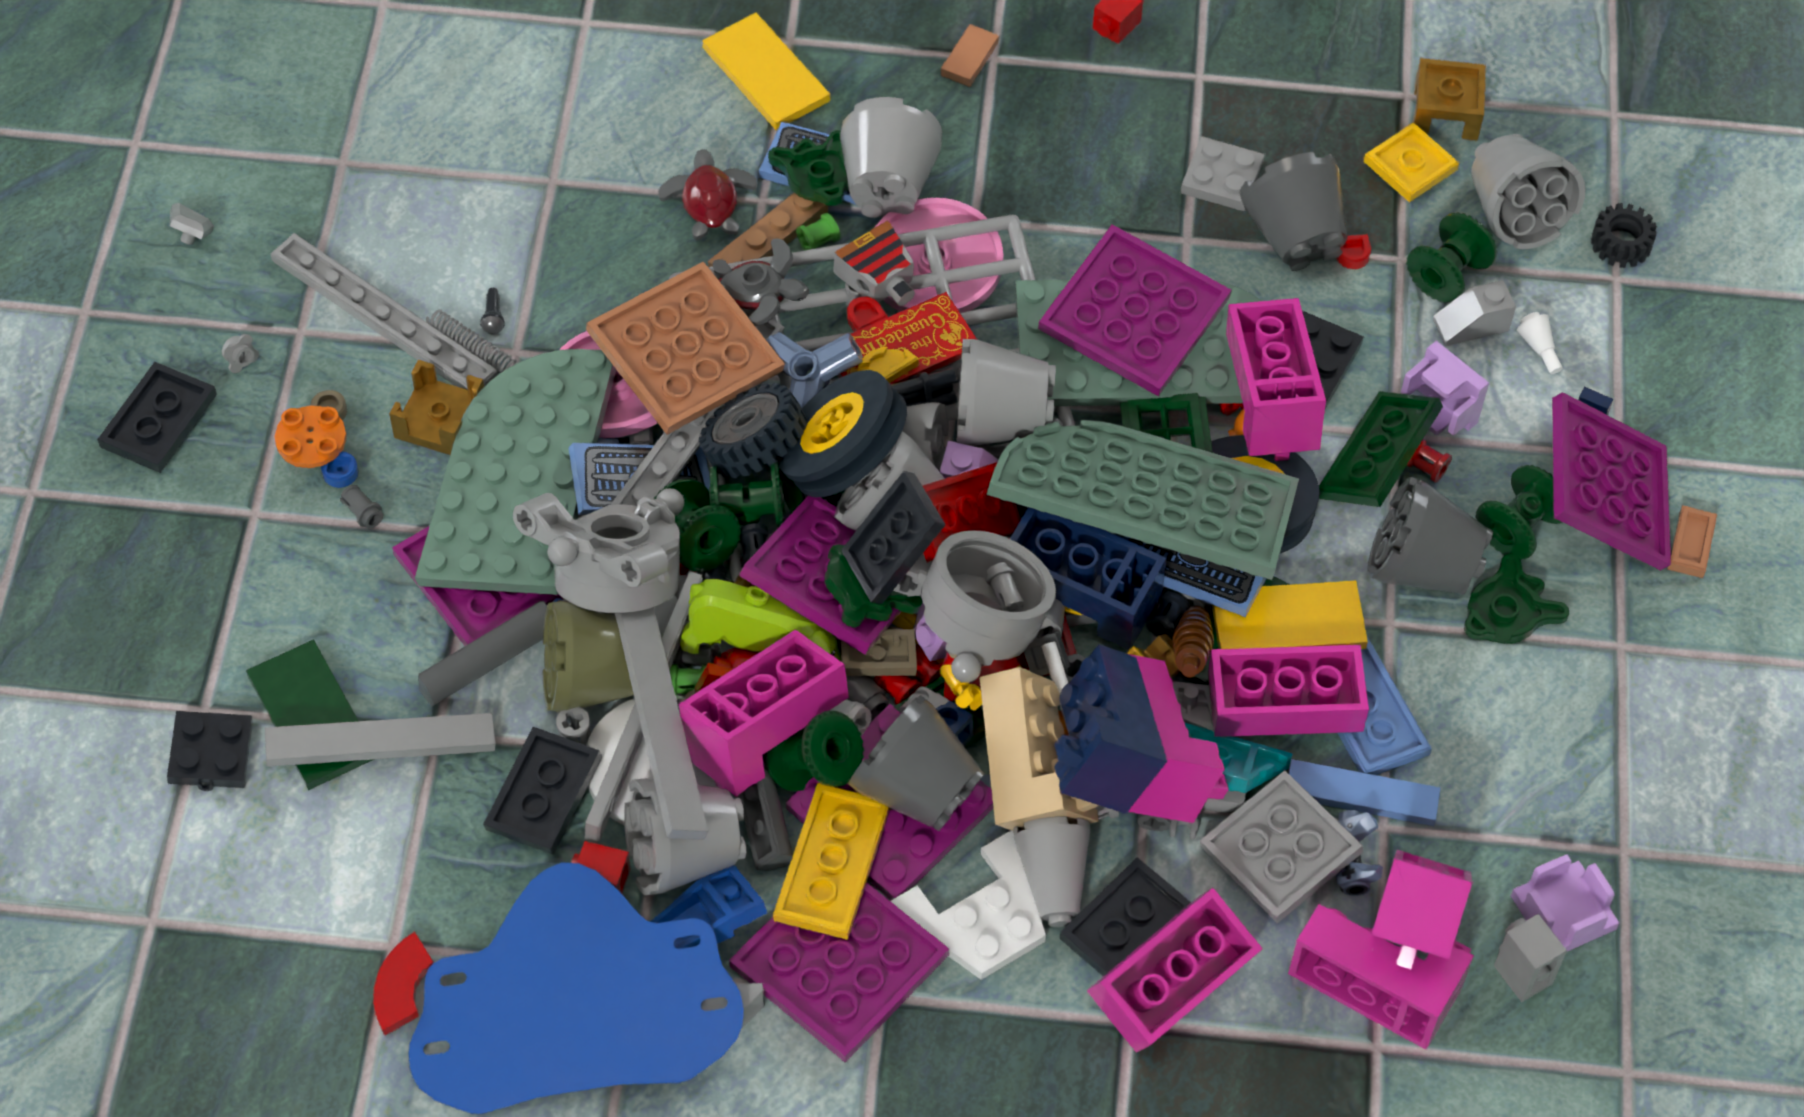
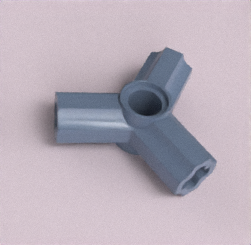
[766,332,863,408]

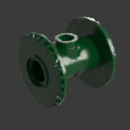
[1406,212,1498,303]
[709,461,785,529]
[1475,465,1563,560]
[654,479,741,572]
[763,711,864,791]

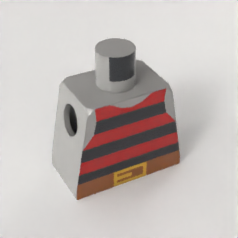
[833,220,915,306]

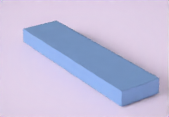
[1289,759,1441,826]

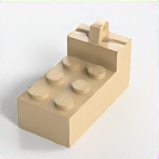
[980,667,1099,831]

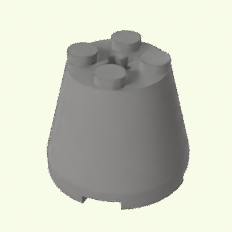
[840,97,942,218]
[1471,134,1585,249]
[956,339,1056,447]
[835,431,945,531]
[624,778,746,895]

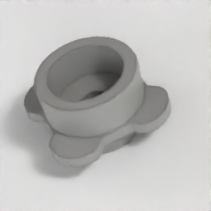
[222,334,259,373]

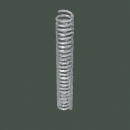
[426,309,519,373]

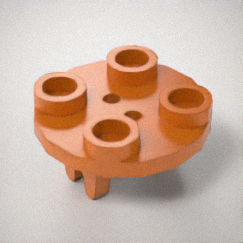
[274,405,347,468]

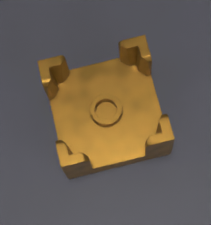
[1412,58,1486,141]
[389,359,484,455]

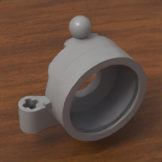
[513,488,684,613]
[893,531,1065,683]

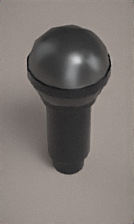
[480,288,505,334]

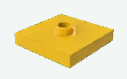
[1364,122,1459,203]

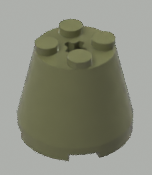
[542,600,634,713]

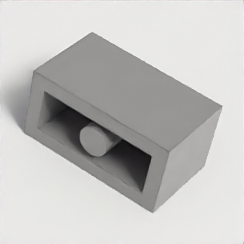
[1494,914,1567,1002]

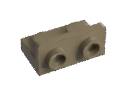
[838,627,917,676]

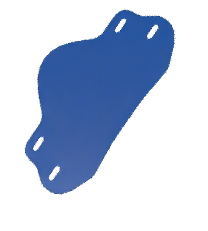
[409,862,744,1114]

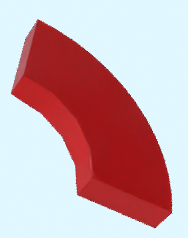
[373,932,434,1036]

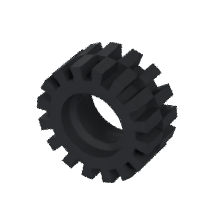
[1591,203,1657,268]

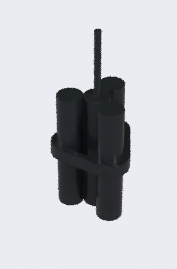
[891,368,960,406]

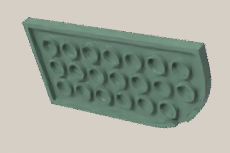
[1015,280,1262,406]
[415,349,616,595]
[987,420,1299,580]

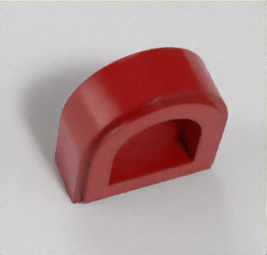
[1336,234,1371,270]
[847,296,888,332]

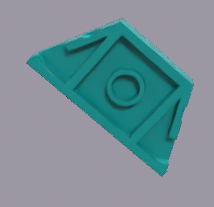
[1184,723,1293,793]

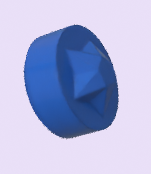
[321,451,358,488]

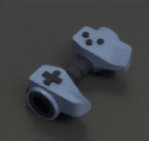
[1336,810,1383,896]

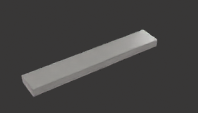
[265,713,495,767]

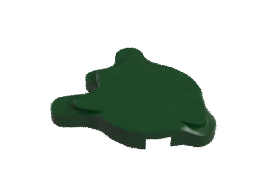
[768,130,849,206]
[824,545,923,628]
[1464,554,1569,644]

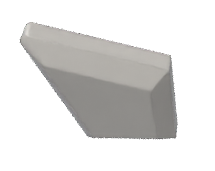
[170,203,214,245]
[1173,681,1214,731]

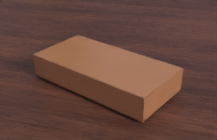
[941,24,999,87]
[1667,505,1717,578]

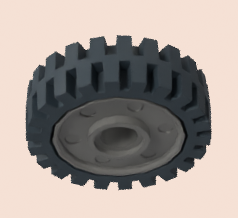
[699,383,807,478]

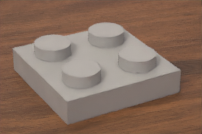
[1181,136,1265,211]

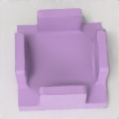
[1401,341,1489,436]
[1511,854,1619,951]

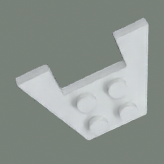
[891,830,1046,980]

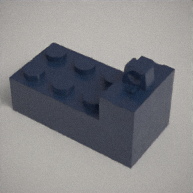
[1010,507,1167,650]
[1054,644,1168,814]

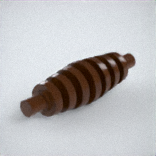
[1173,605,1214,678]

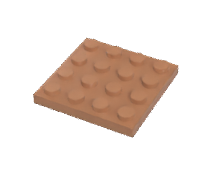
[586,261,785,435]

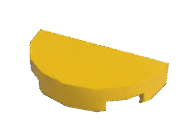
[856,347,919,383]

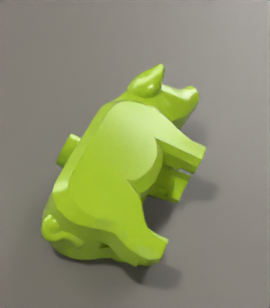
[680,579,841,661]

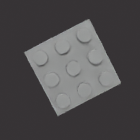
[1200,770,1363,924]

